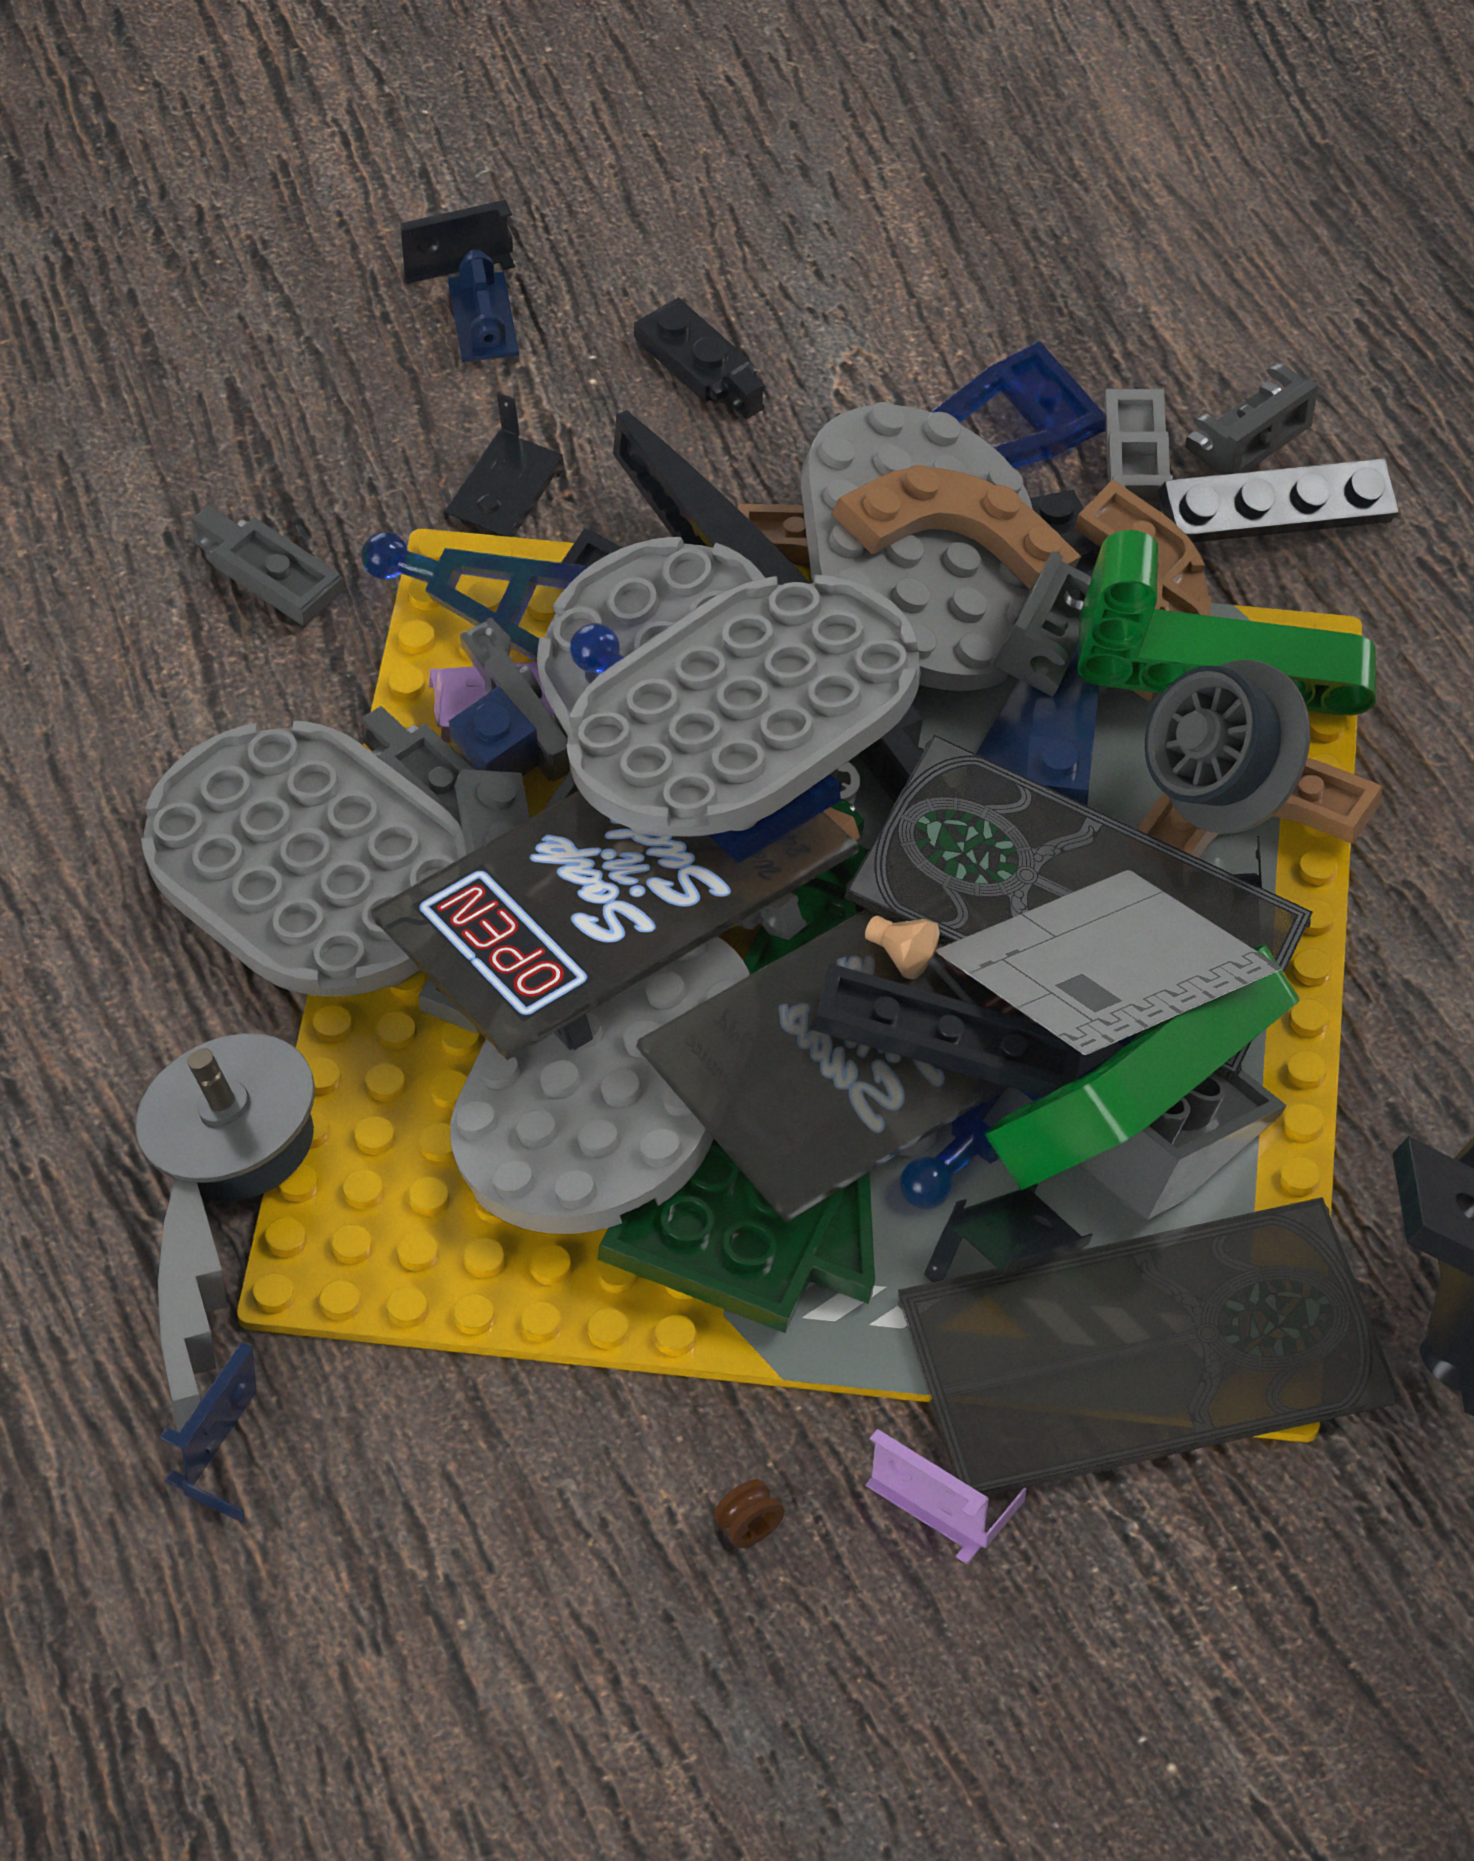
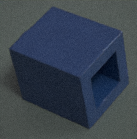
[448,686,540,777]

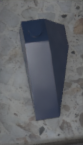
[963,647,1100,835]

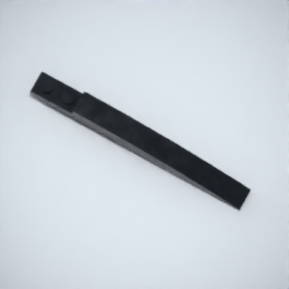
[613,410,964,853]

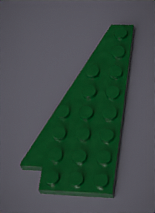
[597,868,875,1333]

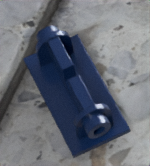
[448,250,519,362]

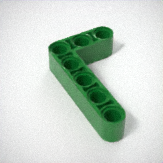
[1078,530,1376,716]
[984,944,1300,1190]

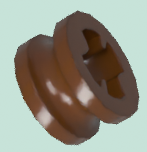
[713,1479,785,1548]

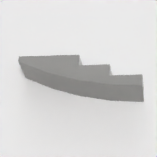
[1104,389,1173,513]
[158,1179,227,1432]

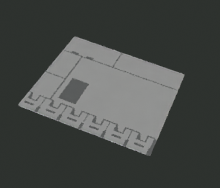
[936,870,1282,1055]

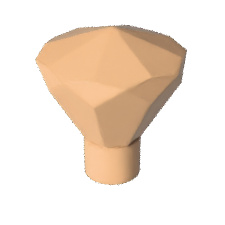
[865,916,940,979]

